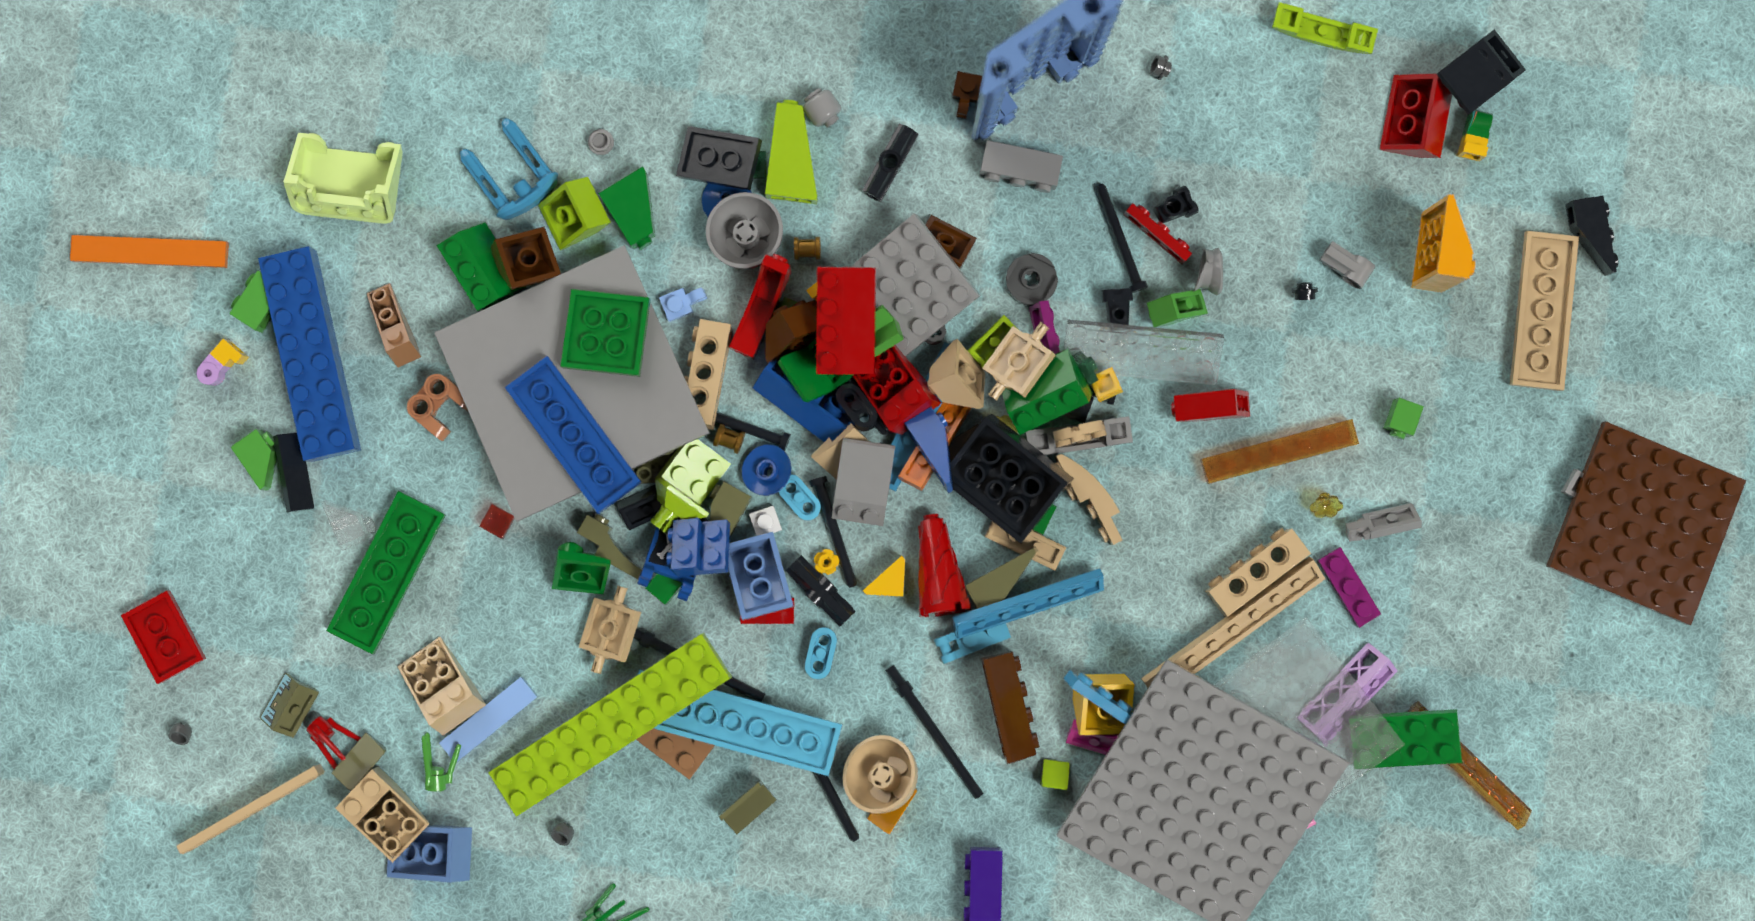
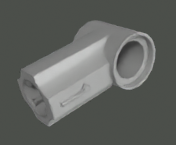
[1319,241,1376,289]

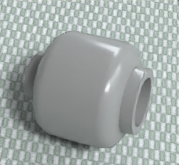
[803,88,841,128]

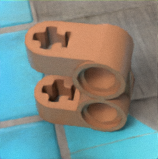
[407,374,468,441]

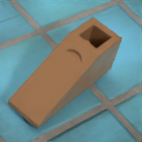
[366,283,421,368]

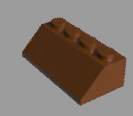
[981,651,1040,764]

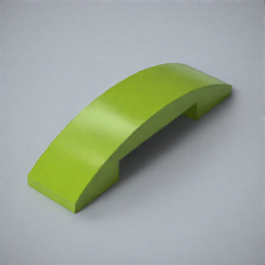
[1272,2,1378,55]

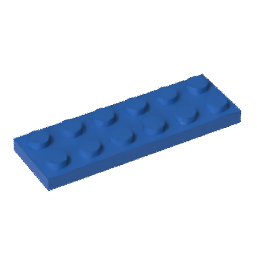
[505,356,642,514]

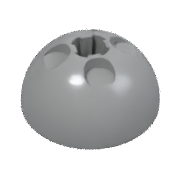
[706,192,783,269]

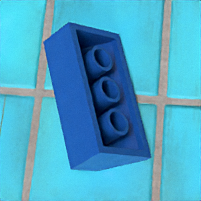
[752,360,852,442]

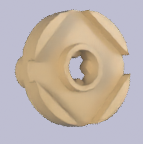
[1053,420,1107,448]

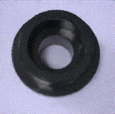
[1292,282,1318,300]

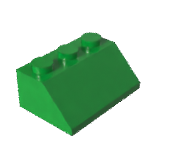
[436,222,527,312]
[1002,348,1092,435]

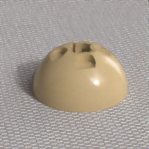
[843,735,918,814]

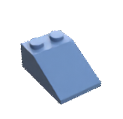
[728,532,793,620]
[387,825,472,882]

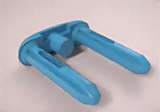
[460,118,558,220]

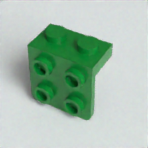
[778,337,854,402]

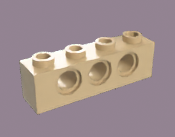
[685,319,732,430]
[1205,528,1311,617]

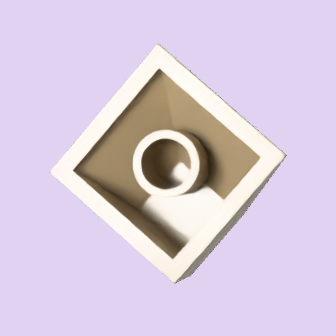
[928,339,985,409]

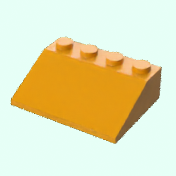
[1411,194,1475,293]

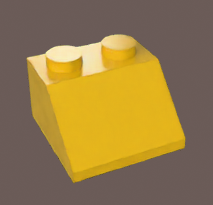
[1072,674,1135,735]

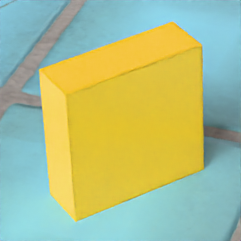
[1088,367,1123,402]

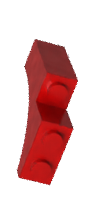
[729,253,792,360]

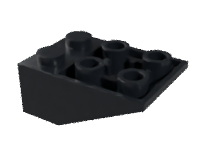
[1437,29,1526,115]

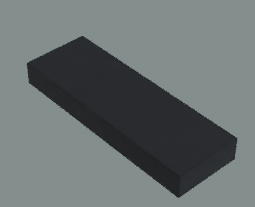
[273,433,314,513]

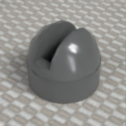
[168,722,192,745]
[551,822,574,846]

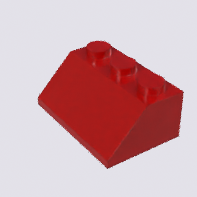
[1380,73,1452,158]

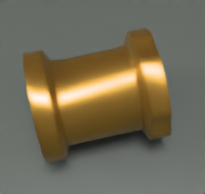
[794,237,821,260]
[713,424,746,454]

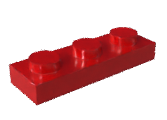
[1124,203,1192,265]

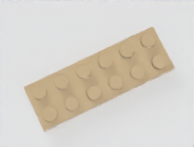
[1510,231,1579,391]

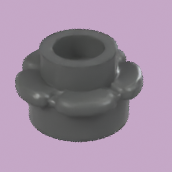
[1150,55,1172,80]

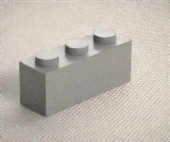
[980,140,1063,193]

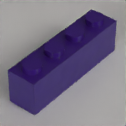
[963,847,1003,921]

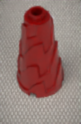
[918,514,971,618]

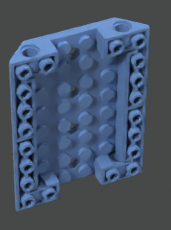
[972,0,1123,141]

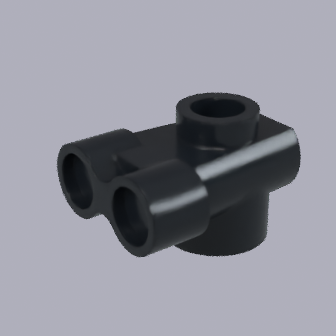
[1153,186,1199,224]
[1101,288,1133,329]

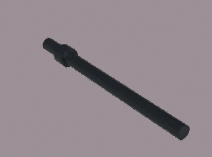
[634,628,765,702]
[885,665,984,799]

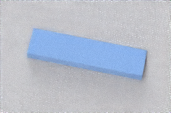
[439,677,538,763]

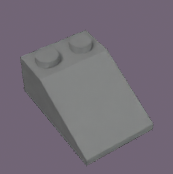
[832,438,895,526]

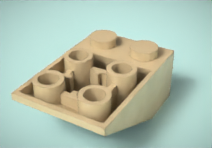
[397,637,486,735]
[335,766,430,863]

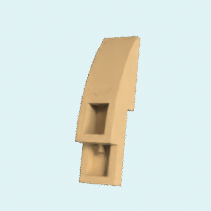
[1055,454,1122,545]

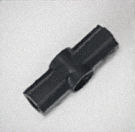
[862,123,919,202]
[786,555,856,627]

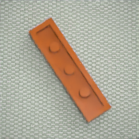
[898,402,971,491]

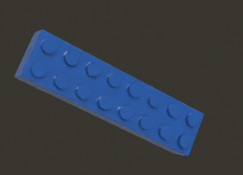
[258,246,362,462]

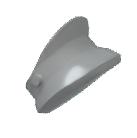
[1193,248,1223,296]

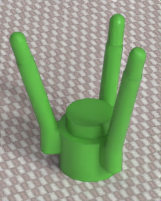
[421,732,461,792]

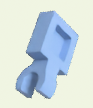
[659,287,707,322]

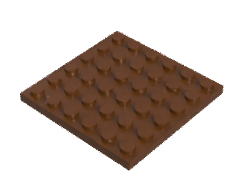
[1546,421,1746,625]

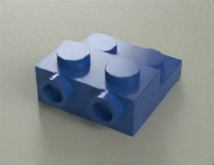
[667,518,730,577]

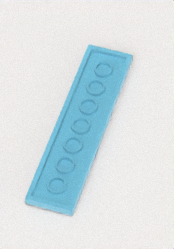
[638,669,843,776]

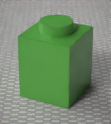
[1383,398,1424,440]

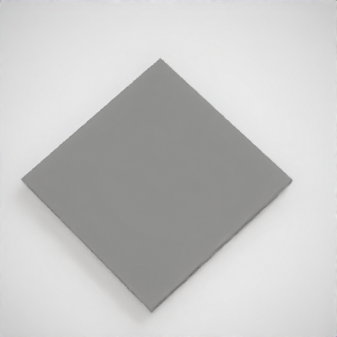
[434,245,709,522]
[1056,659,1349,921]

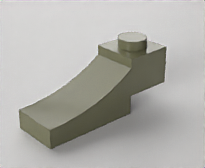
[577,513,642,579]

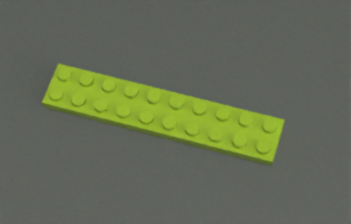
[488,632,732,817]

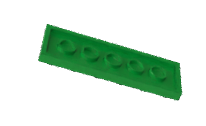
[326,491,446,655]

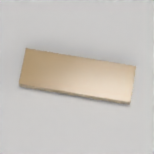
[985,521,1066,571]

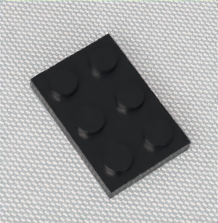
[676,126,762,191]

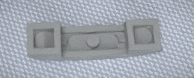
[1026,416,1133,455]

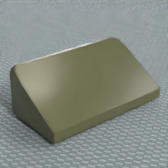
[331,732,386,791]

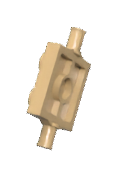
[982,322,1056,401]
[579,585,641,674]

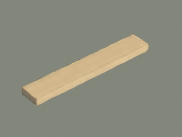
[176,764,325,854]

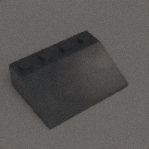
[950,414,1074,544]

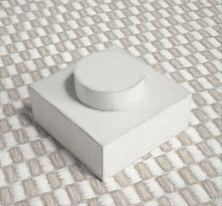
[749,506,782,536]

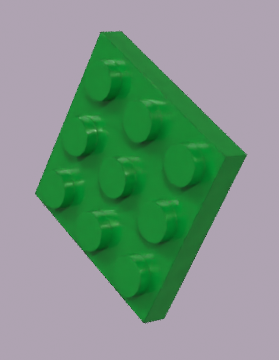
[560,289,651,377]

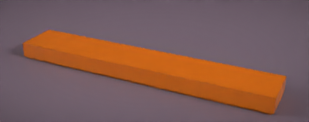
[70,235,229,268]

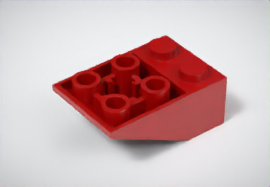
[853,345,941,435]

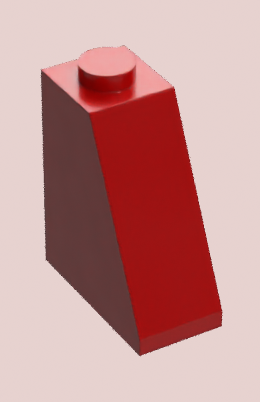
[1171,389,1250,422]

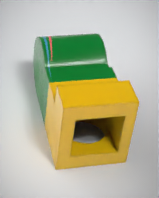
[1457,110,1493,161]

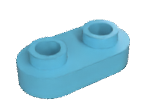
[779,475,821,521]
[805,627,837,679]

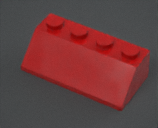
[816,267,876,375]

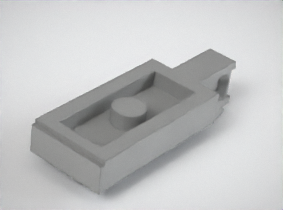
[1346,503,1422,542]

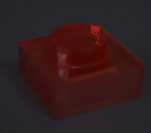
[479,504,515,539]

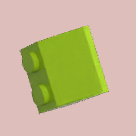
[538,177,611,251]

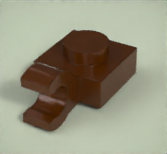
[952,71,983,119]

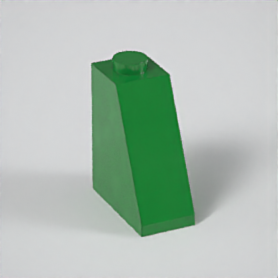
[598,166,655,250]

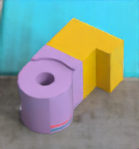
[196,338,249,386]

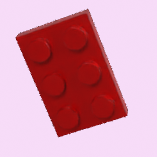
[121,590,206,684]

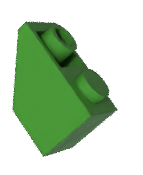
[229,270,271,333]

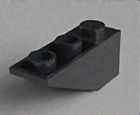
[1565,195,1618,276]

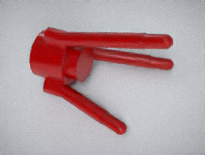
[306,716,361,770]

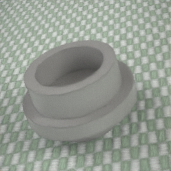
[588,129,614,155]

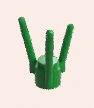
[581,883,650,921]

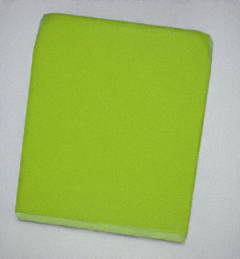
[1040,759,1070,790]

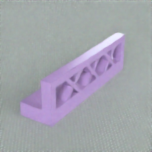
[1296,643,1397,746]

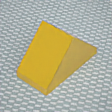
[863,556,905,597]

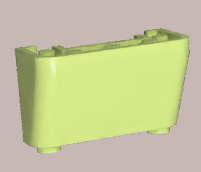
[283,133,403,224]

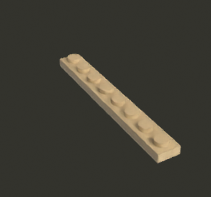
[1141,556,1325,689]

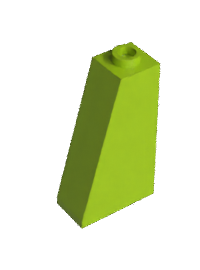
[765,100,818,205]

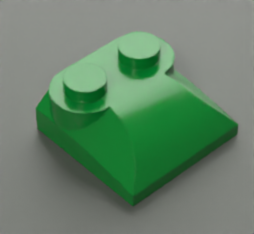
[552,542,611,595]

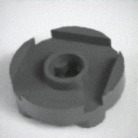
[1006,253,1058,306]

